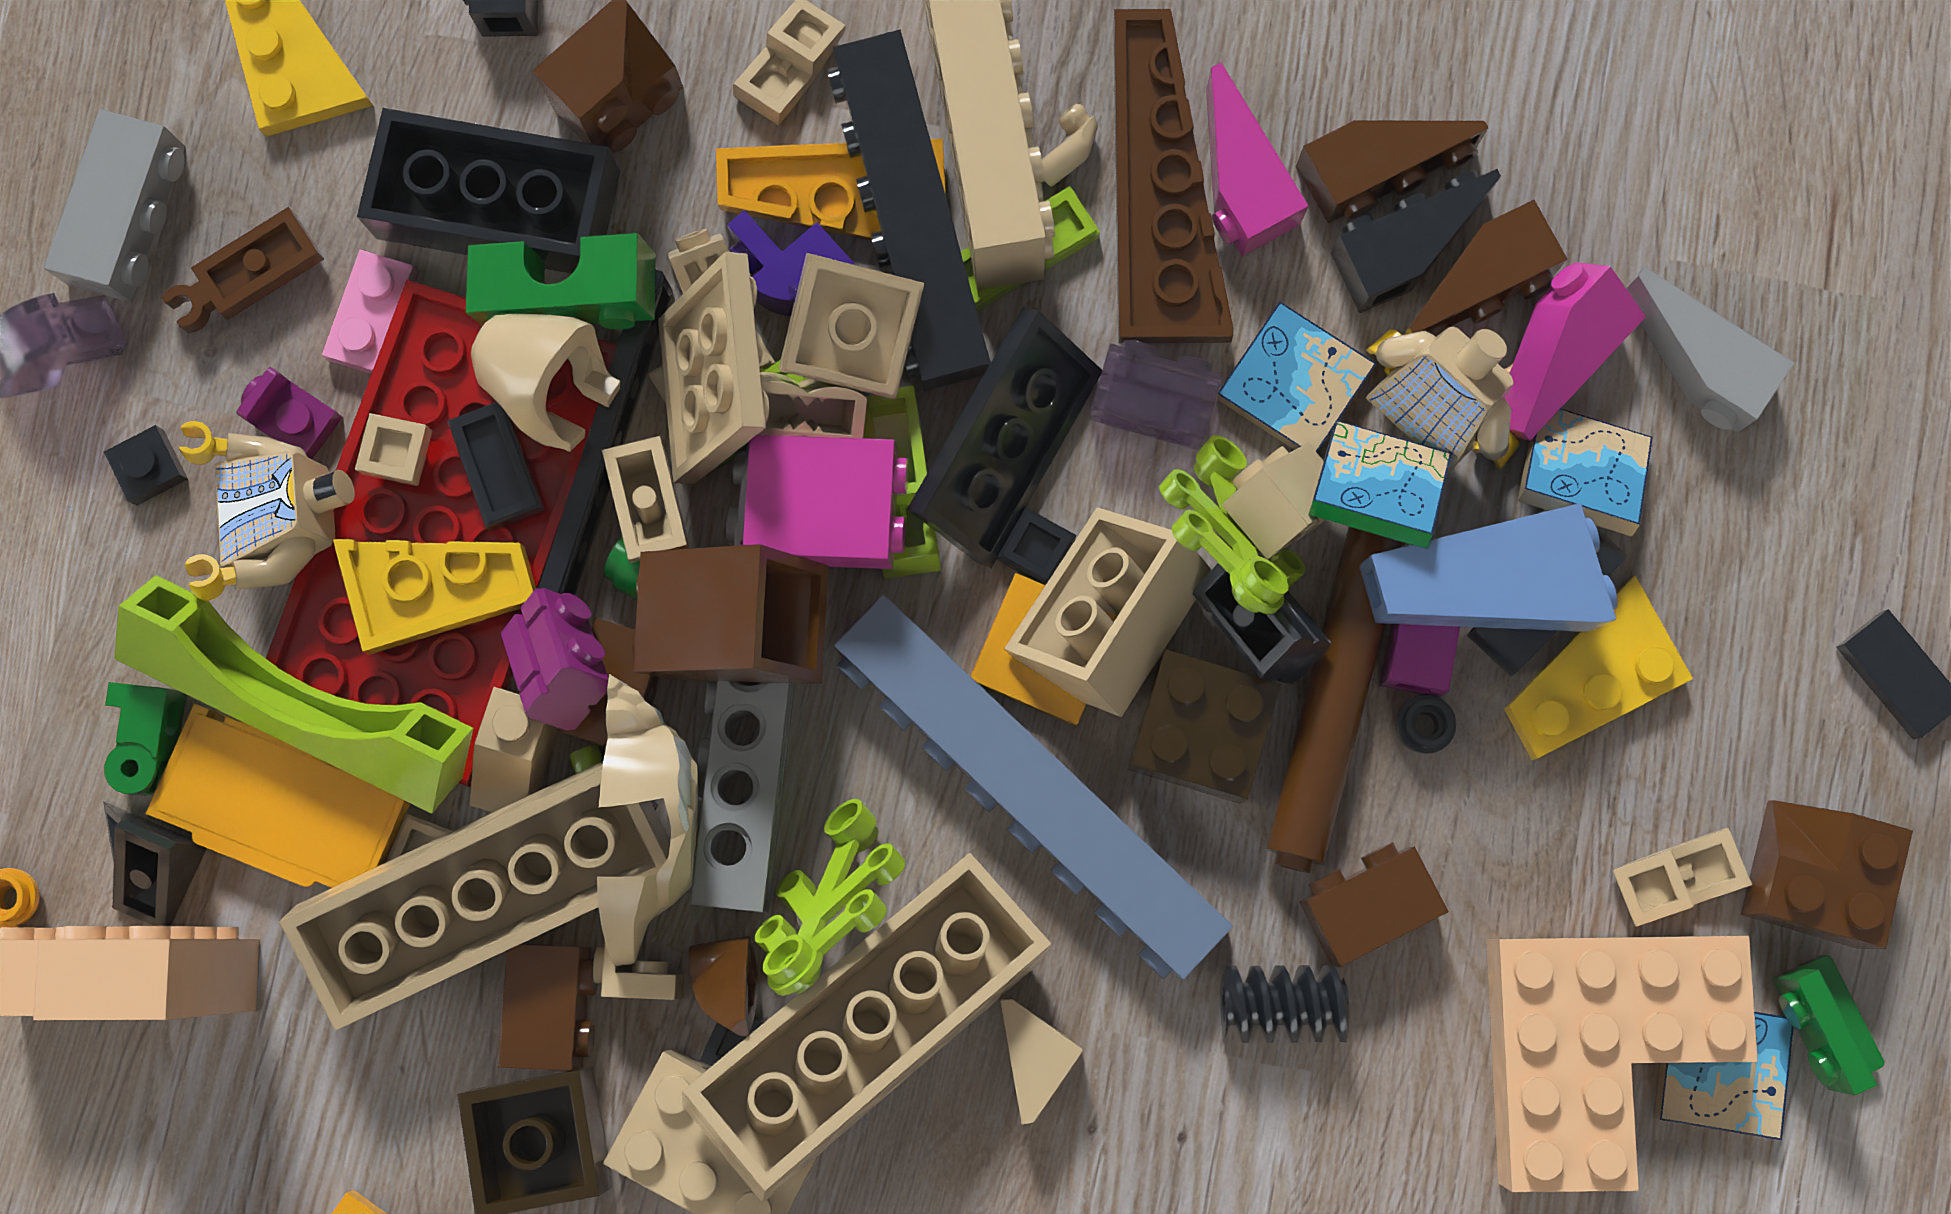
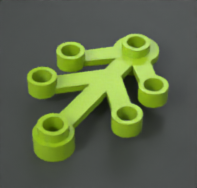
[1159,435,1306,614]
[755,799,906,996]

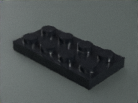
[907,307,1103,568]

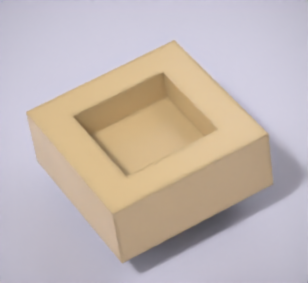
[355,413,432,486]

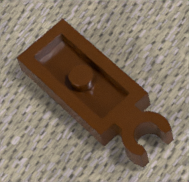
[161,207,324,333]

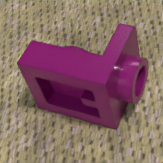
[236,367,343,459]

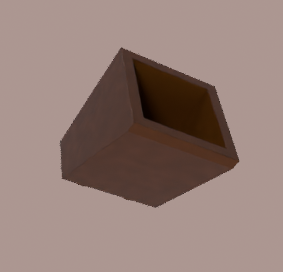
[632,544,828,684]

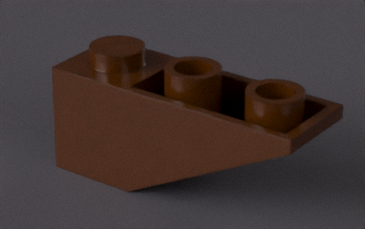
[1296,120,1488,224]
[1404,199,1568,337]

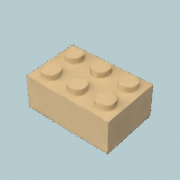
[603,1048,821,1214]

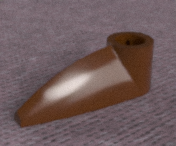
[689,936,758,1036]

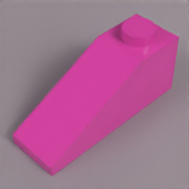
[1206,62,1308,256]
[1505,262,1646,441]

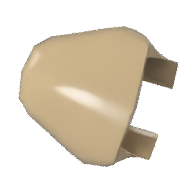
[471,314,620,452]

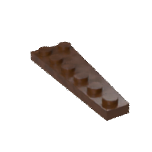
[1113,9,1233,343]

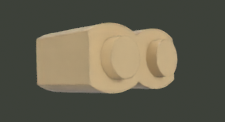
[757,372,867,438]

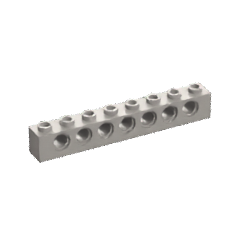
[687,441,795,913]

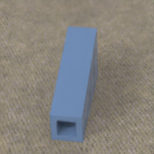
[1359,503,1617,632]

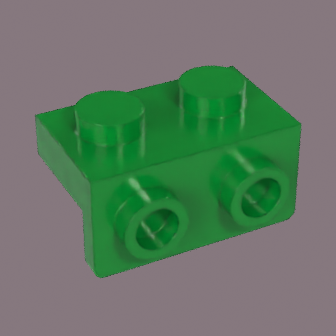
[1772,955,1885,1096]

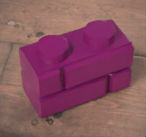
[500,588,609,731]

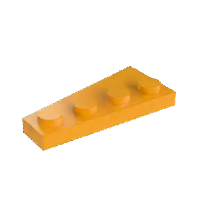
[716,138,946,240]

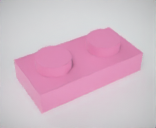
[322,250,419,374]

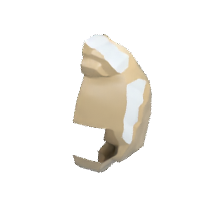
[597,674,698,966]

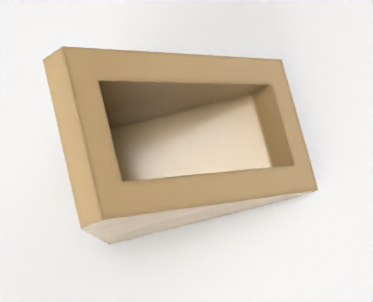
[1000,998,1083,1125]

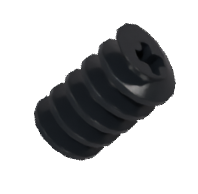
[1220,965,1349,1043]

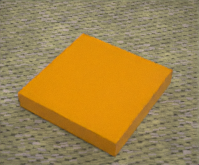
[970,573,1117,727]

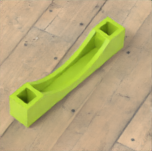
[114,575,473,814]

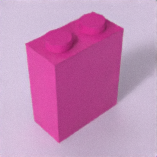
[743,435,909,569]

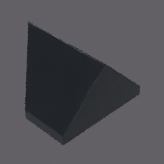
[103,801,207,926]

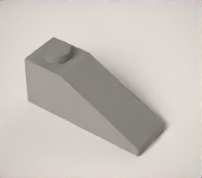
[1625,267,1794,433]

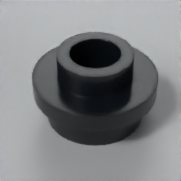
[1396,694,1456,754]

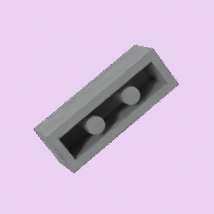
[43,109,185,302]

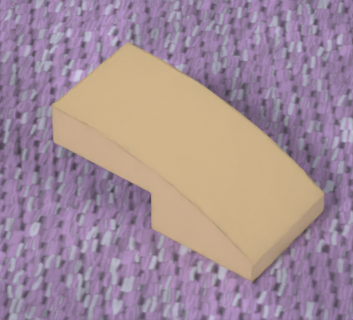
[733,0,845,126]
[1613,827,1752,927]

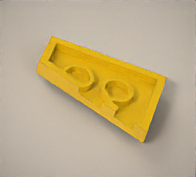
[225,0,374,137]
[333,539,536,655]
[1504,575,1693,760]

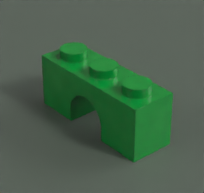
[466,233,656,329]

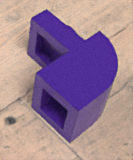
[727,210,855,316]

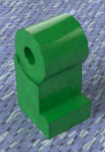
[104,682,187,796]

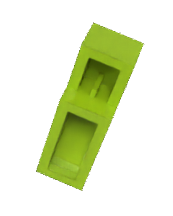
[861,385,941,579]

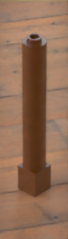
[1266,526,1405,873]

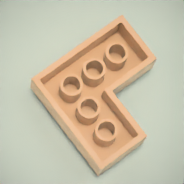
[0,926,259,1020]
[1486,936,1758,1192]

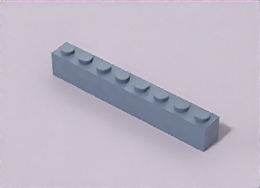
[834,594,1233,980]

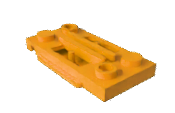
[145,704,410,888]

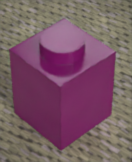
[1380,624,1461,697]

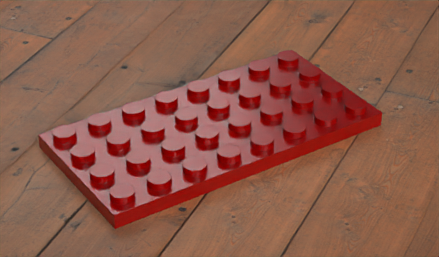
[266,279,617,787]

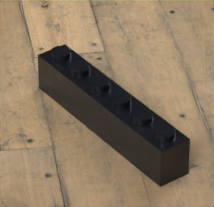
[827,29,991,391]

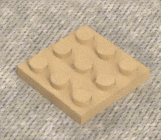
[658,252,769,484]

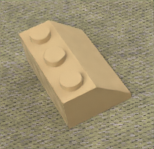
[1004,507,1212,717]

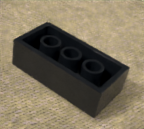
[357,108,621,274]

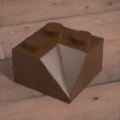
[532,0,683,153]
[1740,800,1913,949]

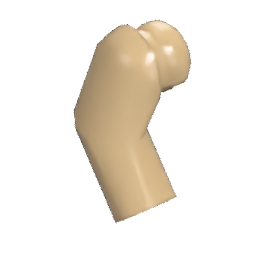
[1042,104,1098,187]

